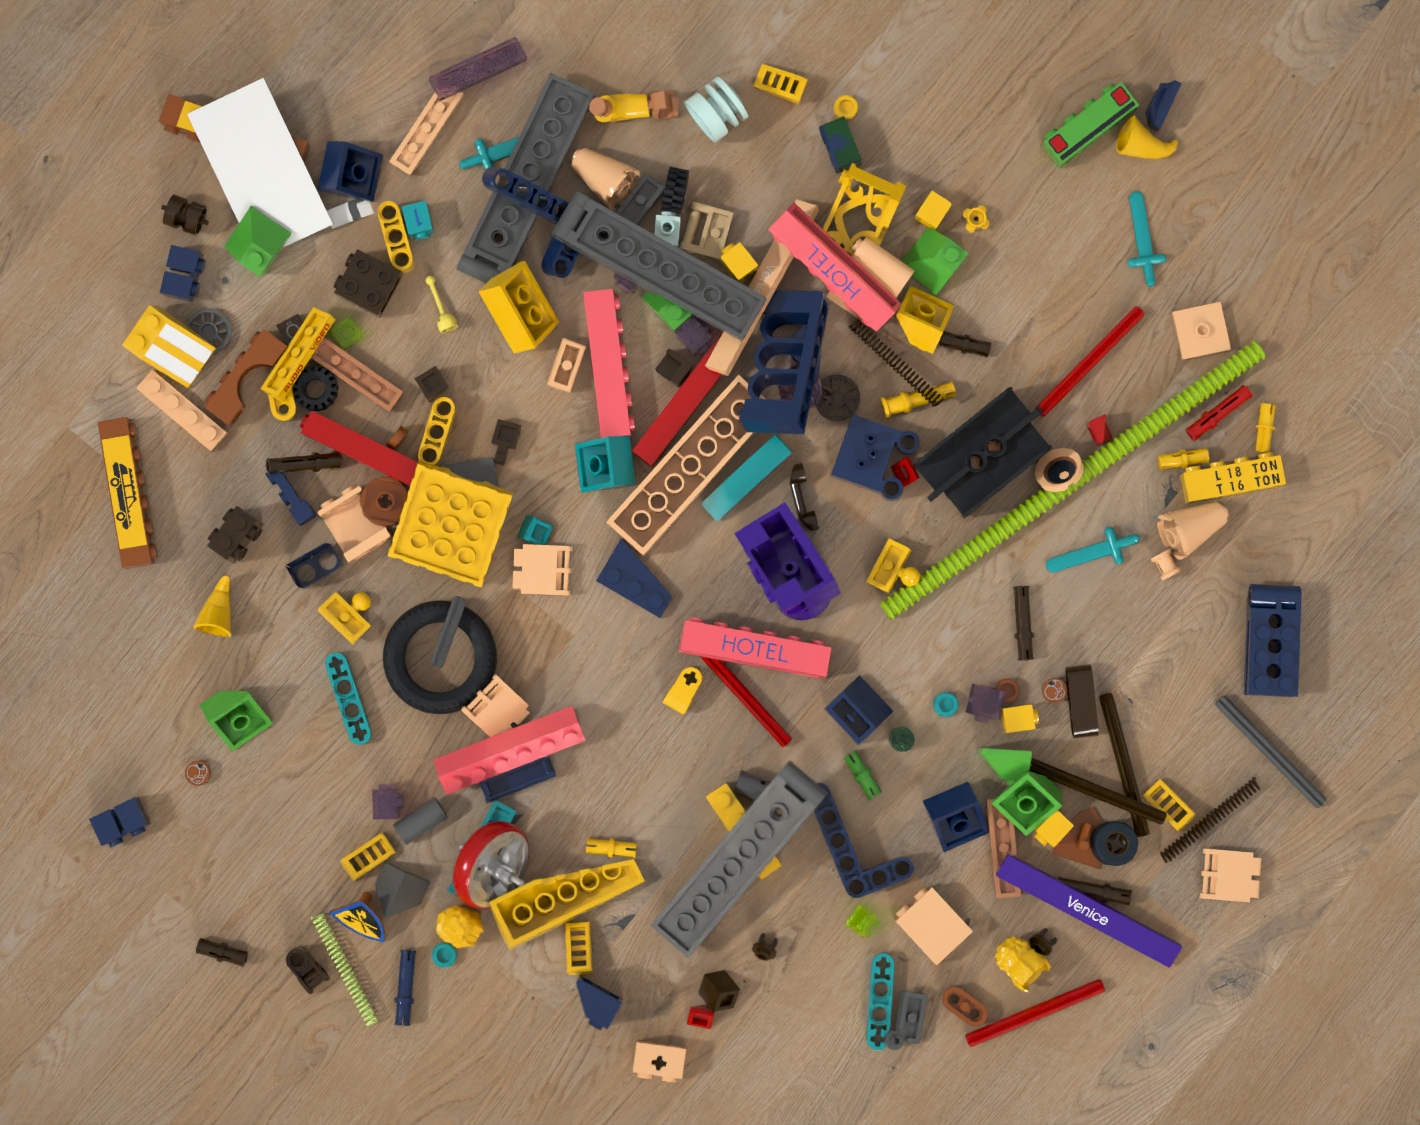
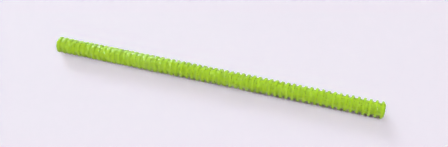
[880,341,1266,620]

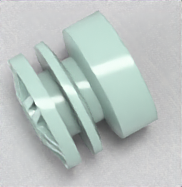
[684,76,748,143]

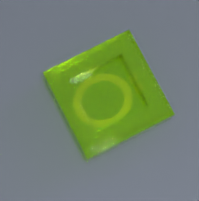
[329,316,364,351]

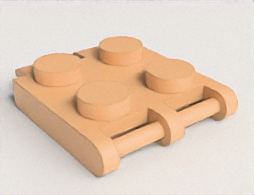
[513,544,573,596]
[461,674,531,737]
[1199,848,1261,902]

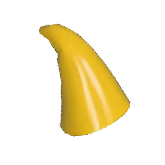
[1116,115,1178,159]
[193,575,231,637]

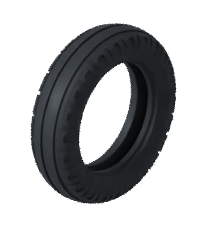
[383,600,497,714]

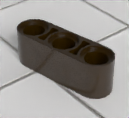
[1065,665,1099,738]

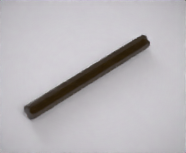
[1099,693,1150,837]
[1029,758,1167,825]

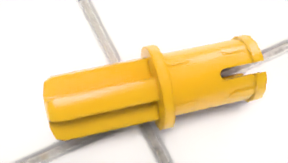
[1256,403,1276,453]

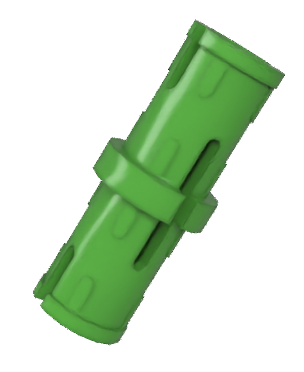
[843,750,882,800]

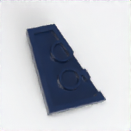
[596,539,672,618]

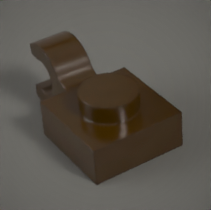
[491,419,522,465]

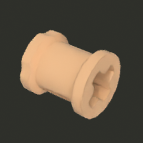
[1151,549,1182,581]

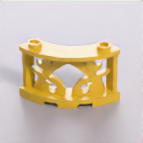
[823,163,906,256]

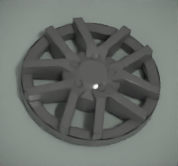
[186,309,232,355]

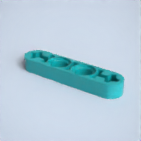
[325,652,372,745]
[866,953,894,1050]

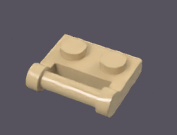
[678,202,734,261]

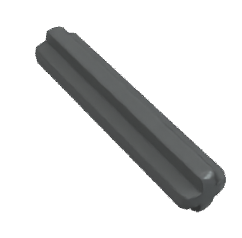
[430,596,466,668]

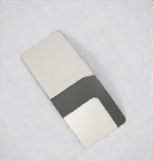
[327,199,374,229]

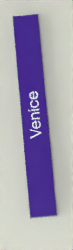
[996,853,1182,968]

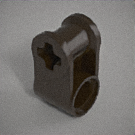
[286,946,330,995]

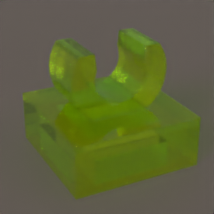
[845,904,880,937]

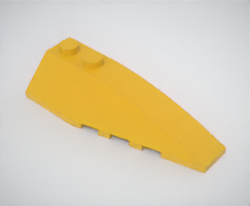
[489,859,645,951]

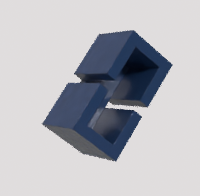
[160,245,206,302]
[89,797,151,848]

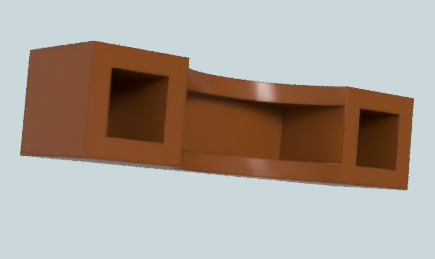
[204,329,288,427]

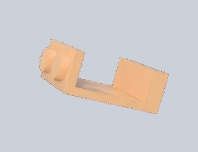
[317,485,393,563]
[894,887,973,965]

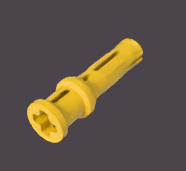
[880,382,956,419]

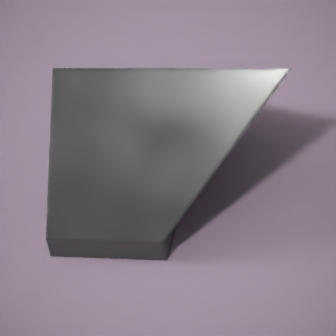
[375,862,430,919]

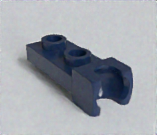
[265,465,317,526]

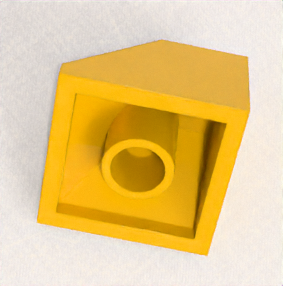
[896,285,955,354]

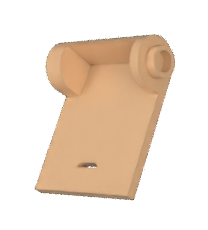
[826,237,915,330]

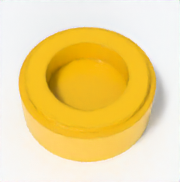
[834,95,858,121]

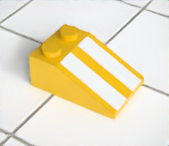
[122,305,216,388]

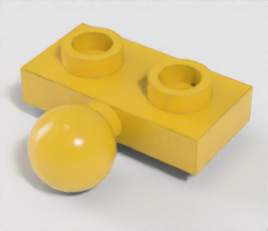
[866,538,920,594]
[317,592,371,645]

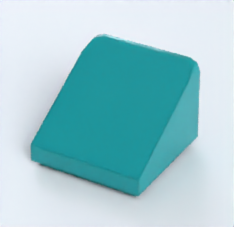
[517,515,554,545]

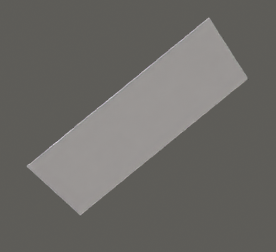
[187,78,333,247]

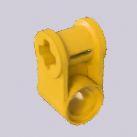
[662,667,702,715]

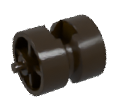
[161,194,209,236]

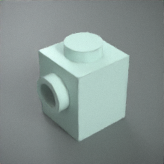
[654,212,681,248]

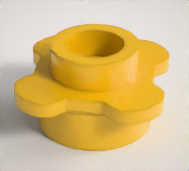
[963,205,990,232]

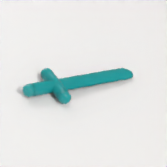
[459,136,520,170]
[1128,191,1166,287]
[1046,527,1140,573]

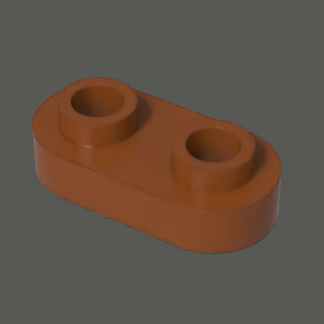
[942,986,988,1027]

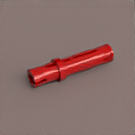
[1185,385,1253,442]

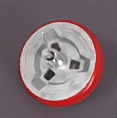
[453,821,529,909]

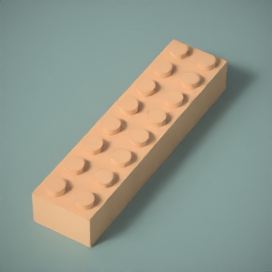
[607,375,766,556]

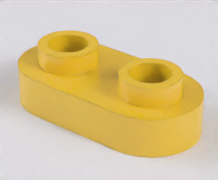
[268,387,297,422]

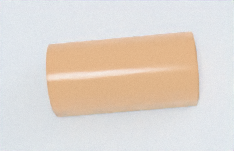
[546,338,586,393]

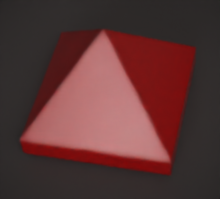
[891,457,920,488]
[687,1005,715,1029]

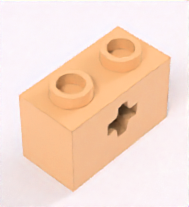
[633,1040,686,1082]

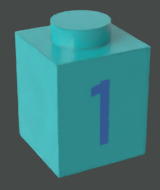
[402,200,434,241]

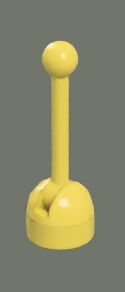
[425,276,458,334]

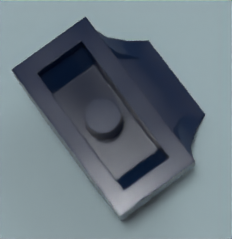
[1145,80,1182,132]

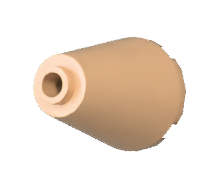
[571,148,640,211]
[1157,501,1229,560]

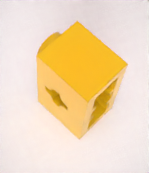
[720,242,758,284]

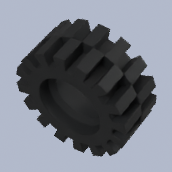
[661,166,689,214]
[292,366,339,412]

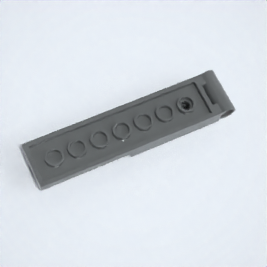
[456,73,595,283]
[551,191,767,342]
[650,760,828,958]

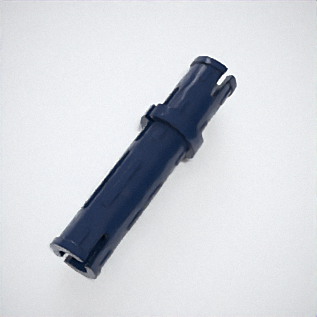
[394,950,416,1026]

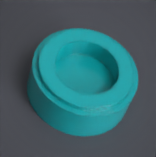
[933,692,958,717]
[432,942,457,968]

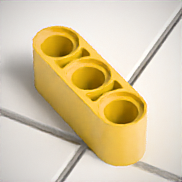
[378,201,415,274]
[418,397,457,466]

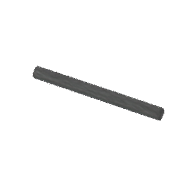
[1215,696,1327,808]

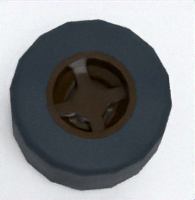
[1090,821,1138,866]

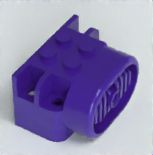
[734,502,841,620]

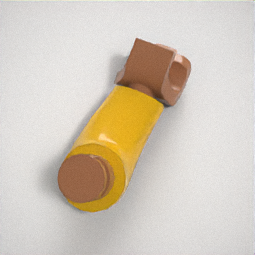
[589,90,680,123]

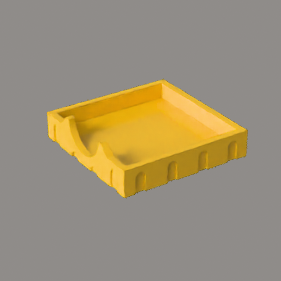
[387,460,514,587]

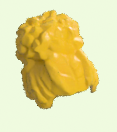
[436,904,484,948]
[995,936,1051,992]

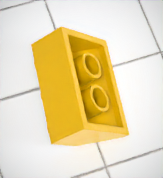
[478,260,559,353]

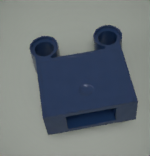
[830,414,920,501]

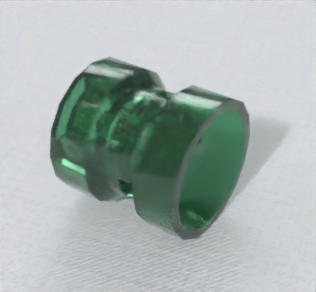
[889,727,915,752]

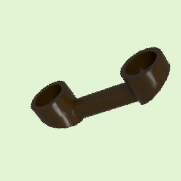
[790,463,819,531]

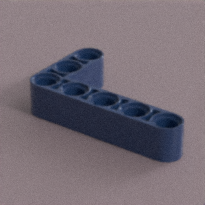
[482,167,579,278]
[814,783,914,898]

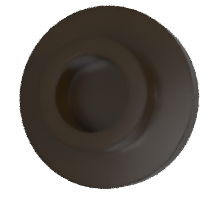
[1030,928,1057,956]
[752,933,778,961]

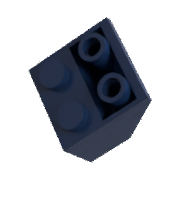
[824,675,893,745]

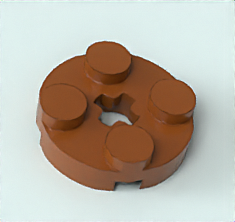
[360,477,408,527]

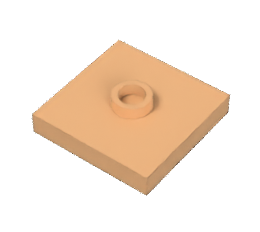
[1172,302,1231,360]

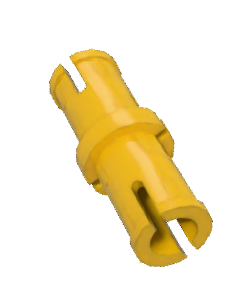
[1157,448,1209,470]
[586,838,637,858]

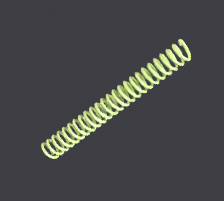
[311,914,379,1026]

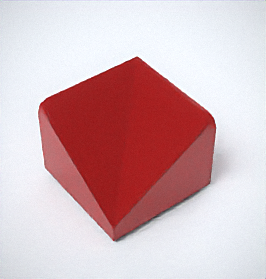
[1086,414,1113,446]

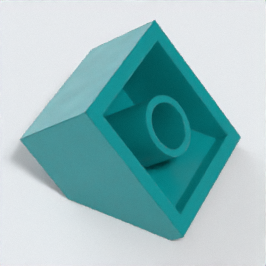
[575,436,636,493]

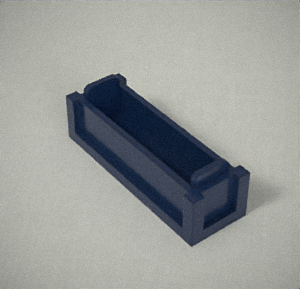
[479,755,557,803]

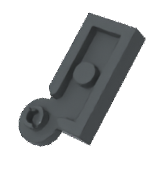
[884,990,928,1050]

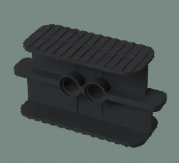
[913,387,1052,518]

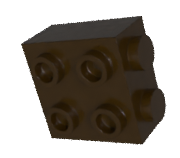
[333,249,403,318]
[207,506,263,563]

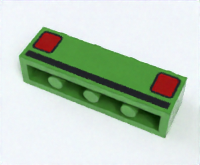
[1041,82,1139,168]

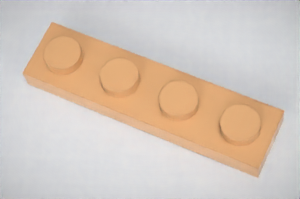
[389,80,464,176]
[136,370,228,452]

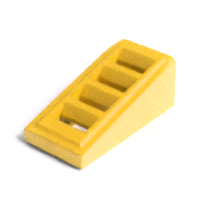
[753,64,808,105]
[1143,779,1196,833]
[340,832,396,882]
[565,922,593,976]

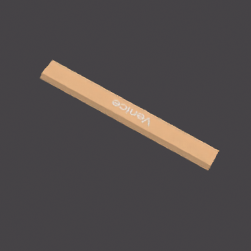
[705,200,819,376]

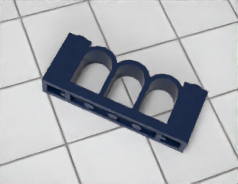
[739,290,830,434]

